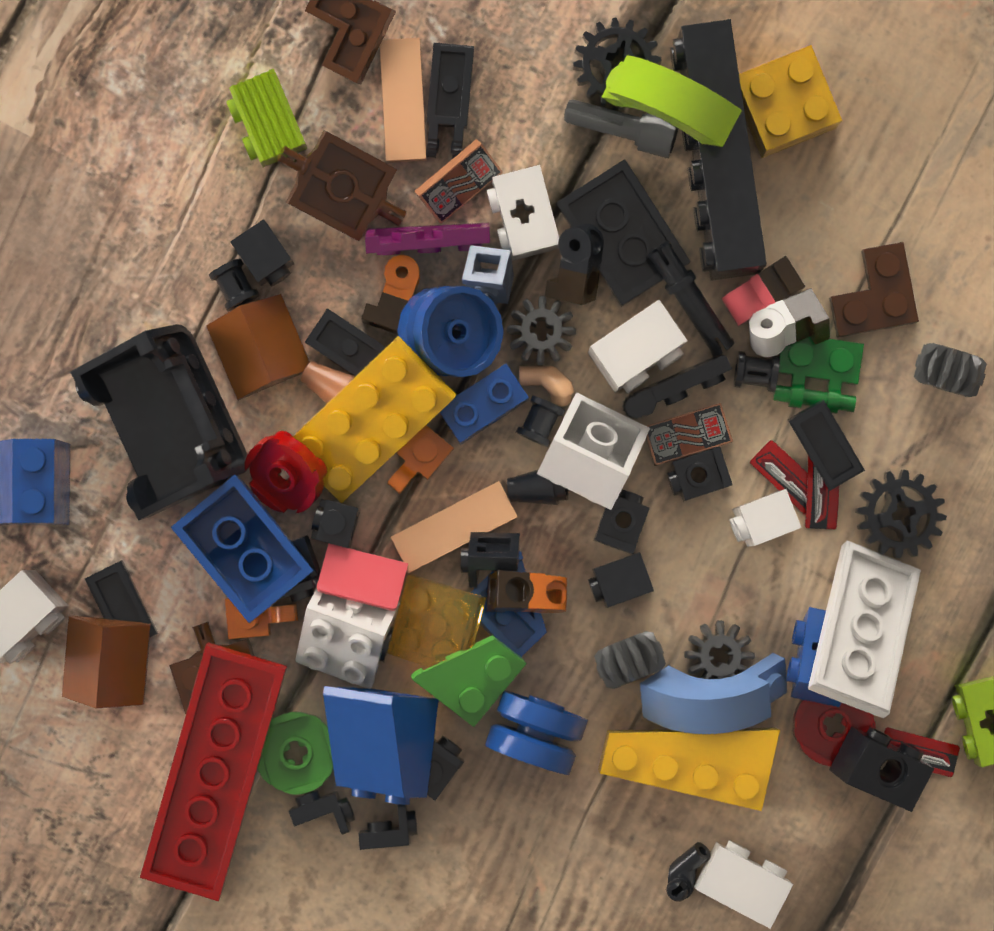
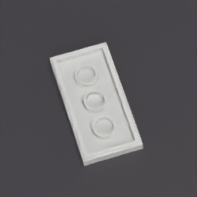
[808,541,921,719]

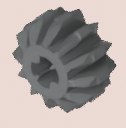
[507,296,576,366]
[914,343,987,397]
[684,620,755,679]
[594,631,666,689]

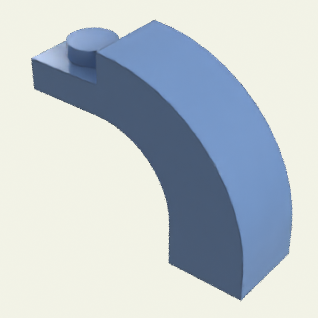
[640,653,787,734]

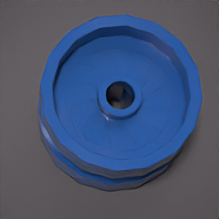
[397,286,504,377]
[485,690,588,775]

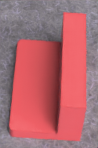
[317,543,408,611]

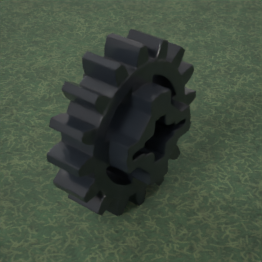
[573,18,662,109]
[855,470,947,558]

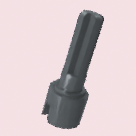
[564,99,679,159]

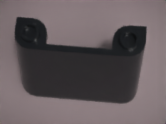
[70,324,248,521]

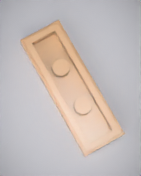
[380,38,427,163]
[391,481,518,573]

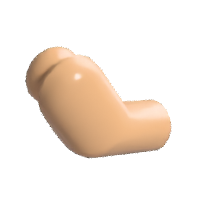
[519,366,574,407]

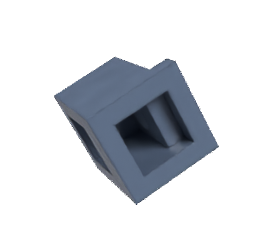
[462,245,514,305]

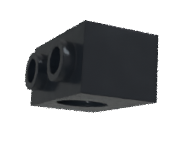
[829,726,935,812]

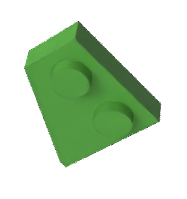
[411,635,527,727]

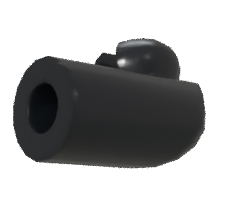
[666,842,711,902]

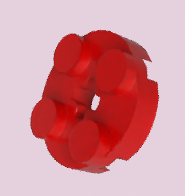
[244,431,327,513]
[793,699,876,766]

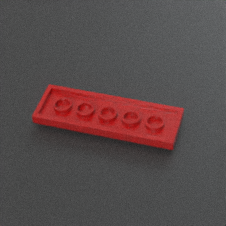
[140,642,287,901]

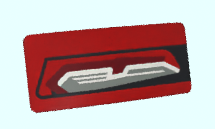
[750,440,808,514]
[805,455,839,529]
[884,727,960,777]

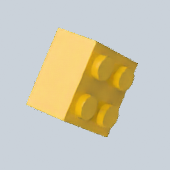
[739,45,843,158]

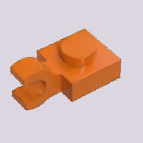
[387,425,454,494]
[225,598,298,639]

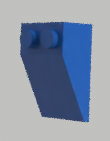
[171,475,314,623]

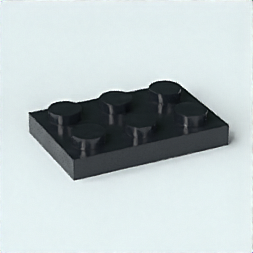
[556,159,691,307]

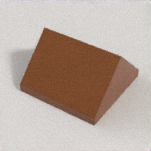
[206,294,310,401]
[62,615,151,709]

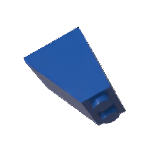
[0,439,70,525]
[323,686,439,805]

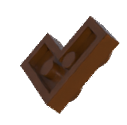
[305,0,396,85]
[829,242,919,338]

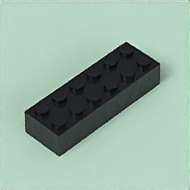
[670,19,767,281]

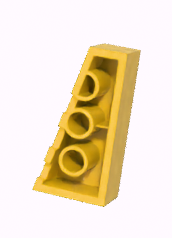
[598,727,780,811]

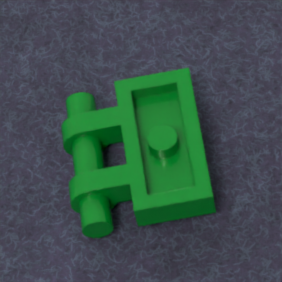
[773,337,864,414]

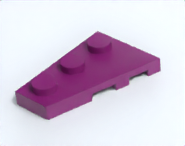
[365,222,490,255]

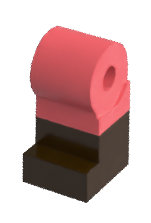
[721,256,806,326]

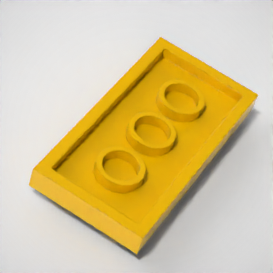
[293,336,457,504]

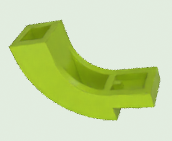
[601,55,742,147]

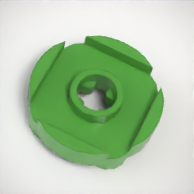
[258,711,334,795]

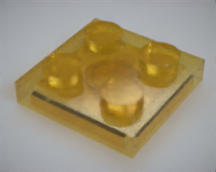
[387,575,486,667]

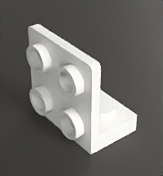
[295,588,400,689]

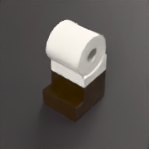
[749,288,830,357]

